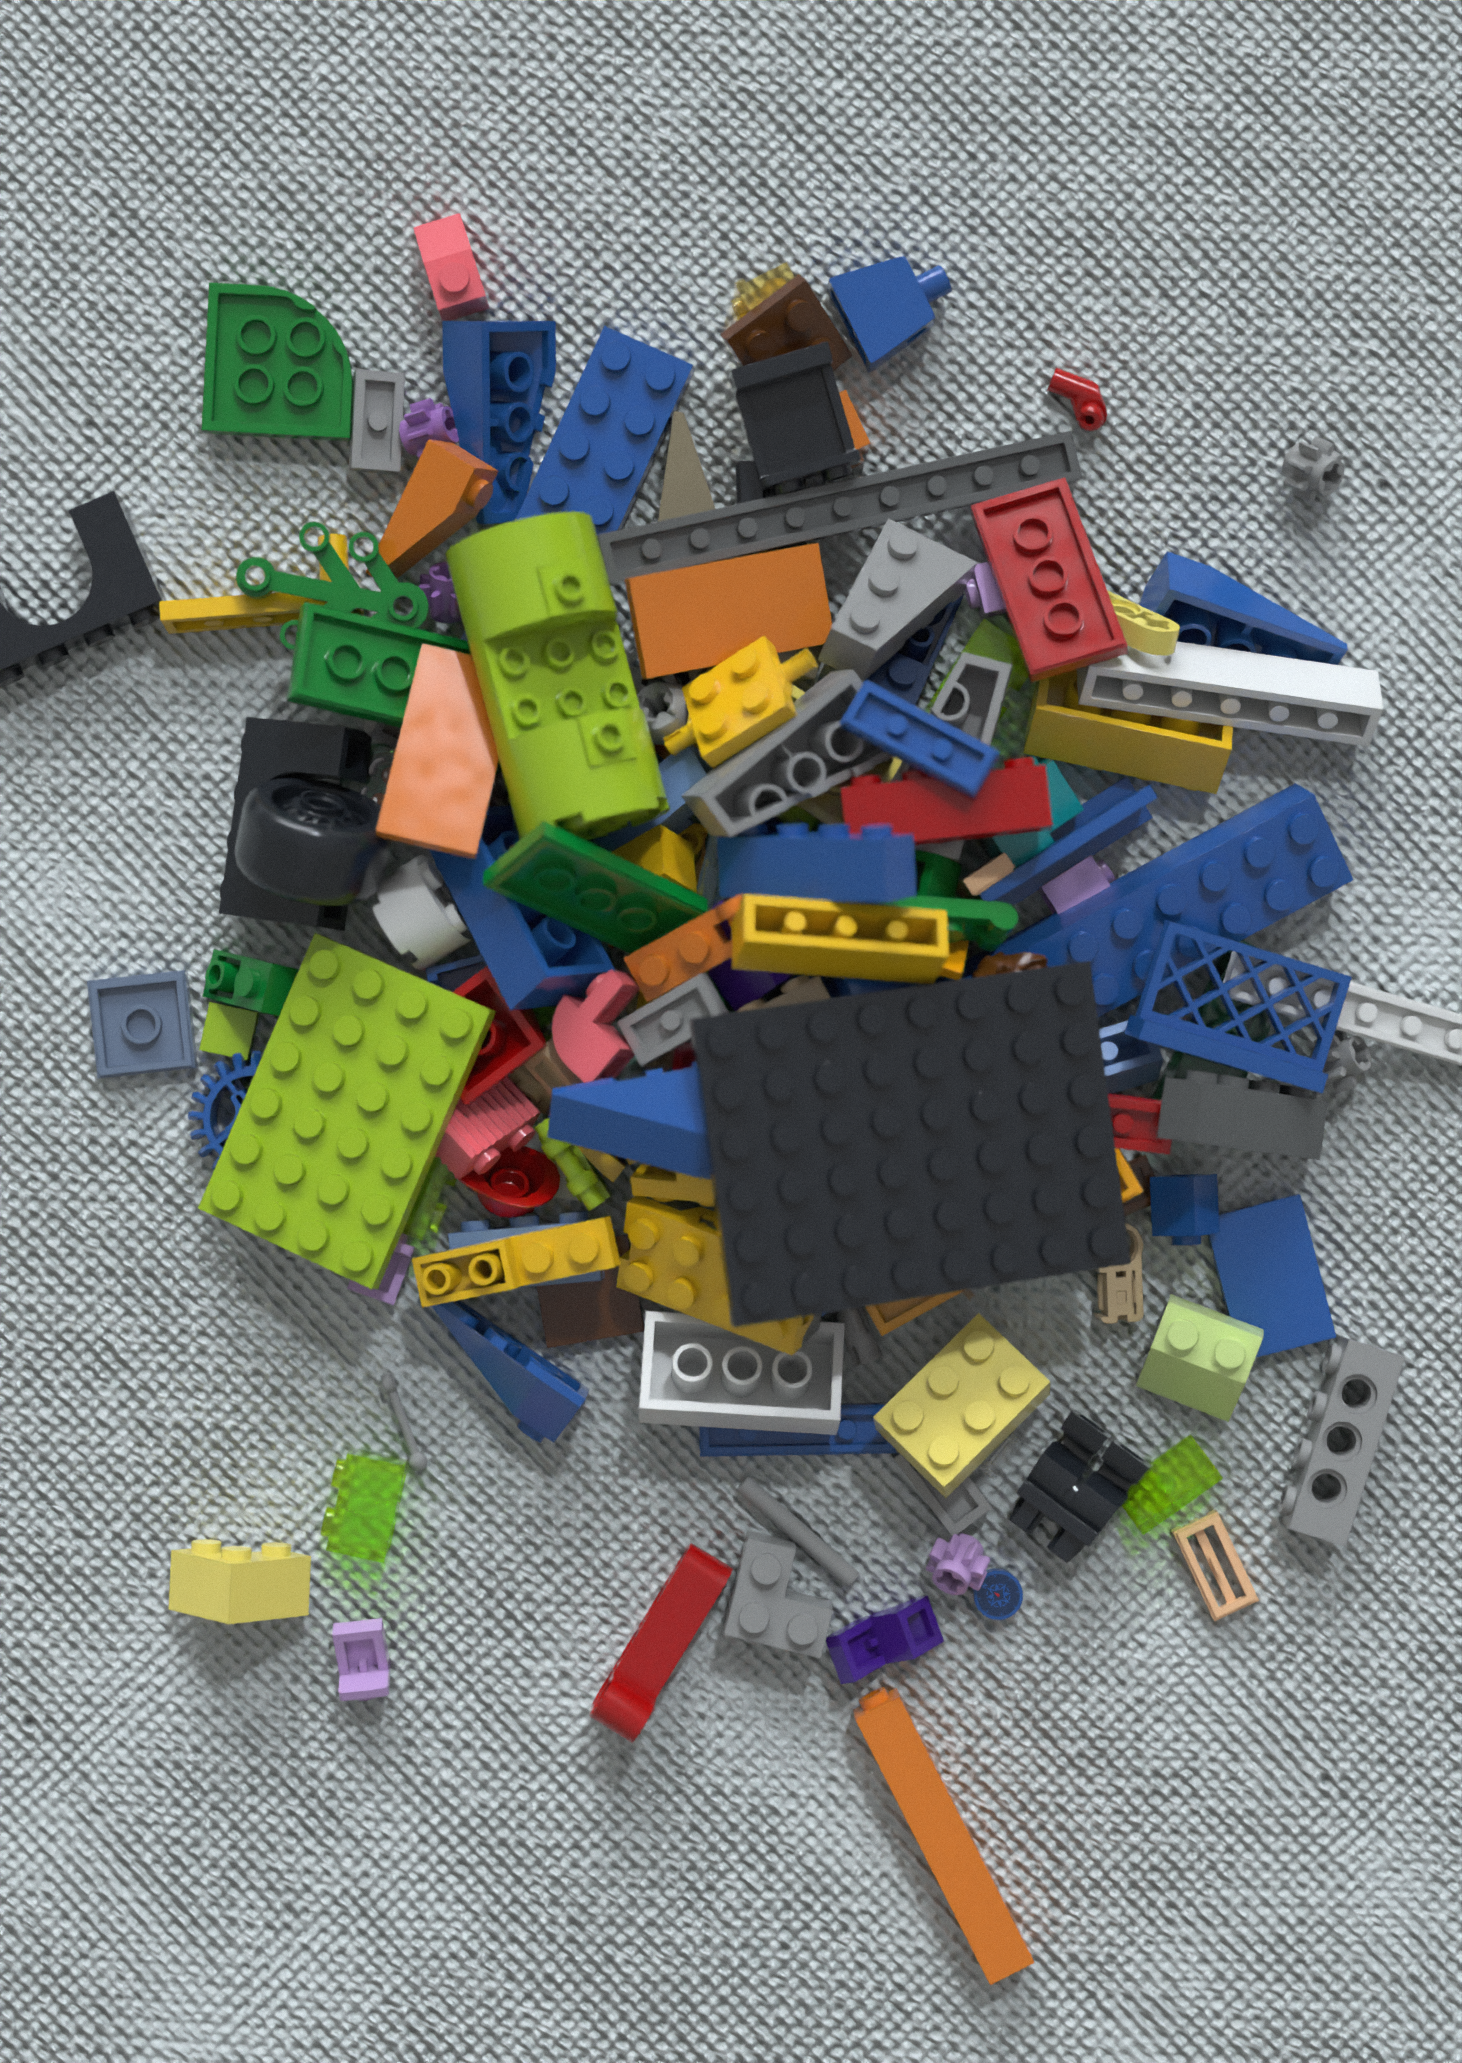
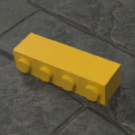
[732,894,949,984]

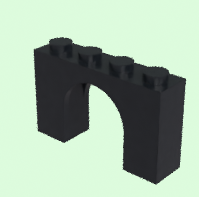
[0,491,167,687]
[219,717,372,931]

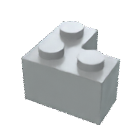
[724,1530,833,1658]

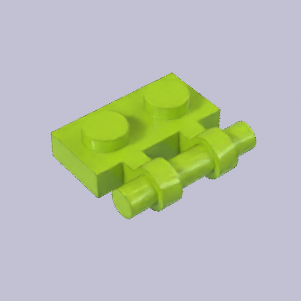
[534,1118,612,1211]

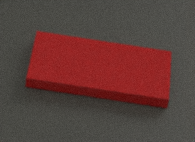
[970,477,1128,682]

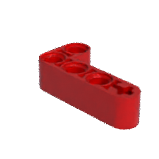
[589,1543,733,1743]

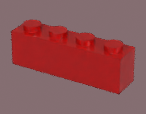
[841,758,1053,846]

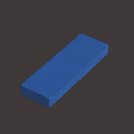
[840,679,1000,800]

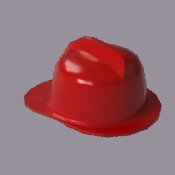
[452,1146,560,1218]

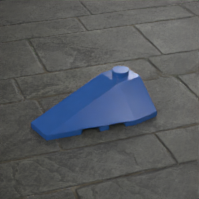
[1140,551,1348,665]

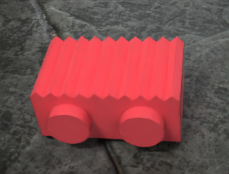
[435,1076,541,1179]

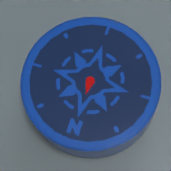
[972,1568,1023,1620]

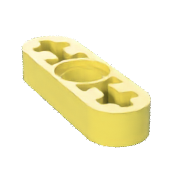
[1107,590,1180,656]

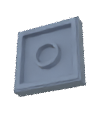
[87,970,198,1079]

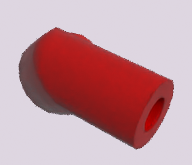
[1047,367,1107,432]

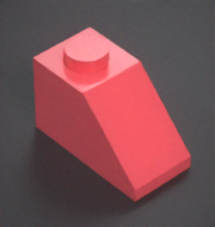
[413,213,490,321]

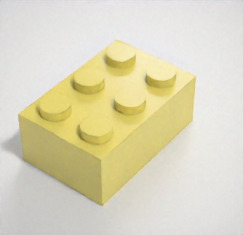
[873,1313,1050,1498]

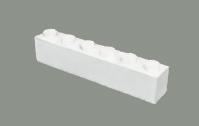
[1077,641,1383,747]

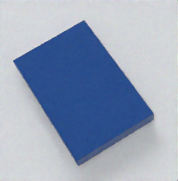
[1207,1194,1336,1358]

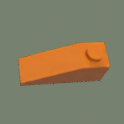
[365,439,498,579]

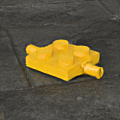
[663,636,817,767]

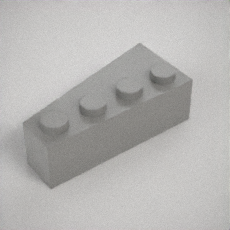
[890,652,1012,863]
[681,669,896,837]

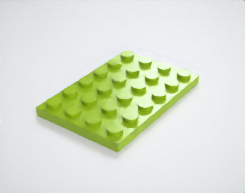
[198,933,496,1289]

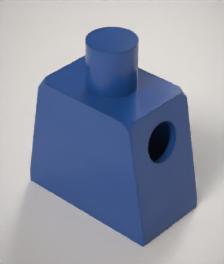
[827,256,952,373]

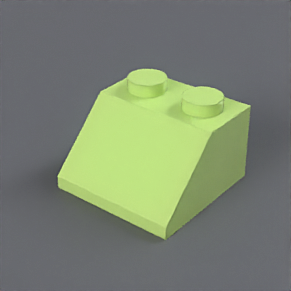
[1136,1294,1264,1422]

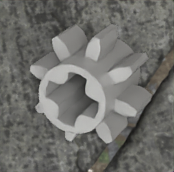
[1282,436,1344,502]
[1309,1030,1371,1094]

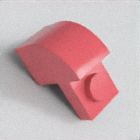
[552,970,640,1083]

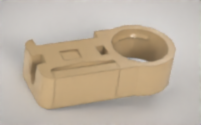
[1093,1223,1144,1324]

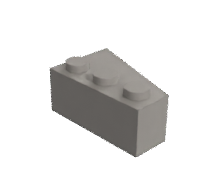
[818,518,978,682]

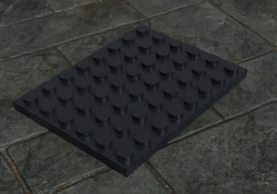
[689,961,1131,1327]

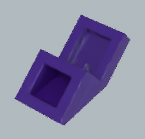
[825,1595,944,1684]

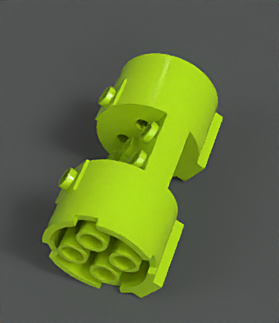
[445,512,670,841]

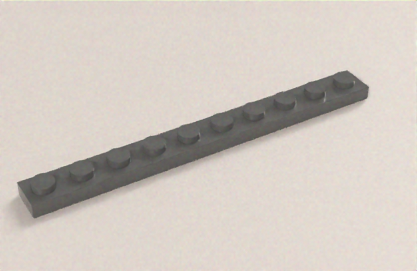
[597,431,1083,586]

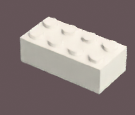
[639,1311,845,1435]

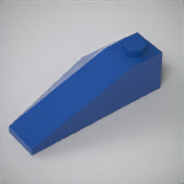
[442,320,556,524]
[547,1062,711,1179]
[431,1300,589,1443]

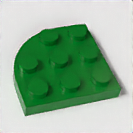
[201,282,353,441]

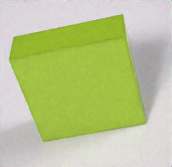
[199,1002,260,1060]

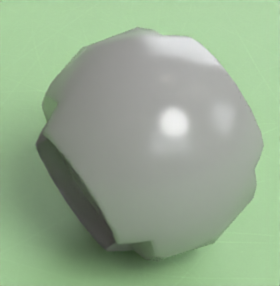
[637,682,688,745]

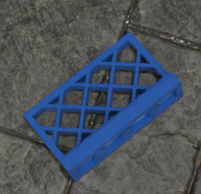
[970,776,1158,906]
[1124,920,1352,1093]

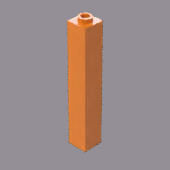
[853,1687,1034,1985]

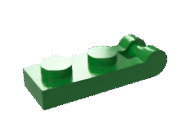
[873,895,1018,951]

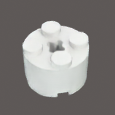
[372,855,474,971]

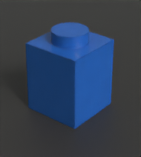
[1150,1174,1220,1246]

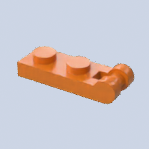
[623,894,743,1002]

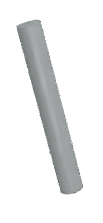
[736,1476,859,1587]

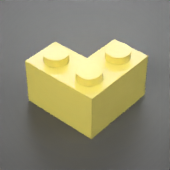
[168,1540,311,1624]

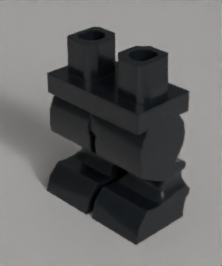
[1009,1410,1153,1563]

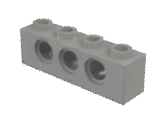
[1278,1335,1405,1547]

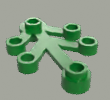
[236,522,429,651]

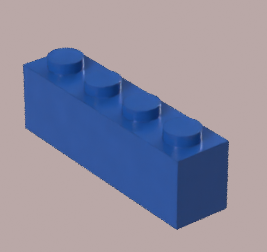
[717,823,916,902]

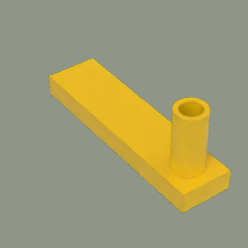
[159,534,364,634]

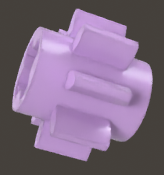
[926,1533,991,1595]

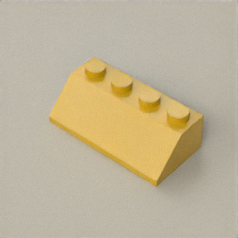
[1023,669,1233,794]

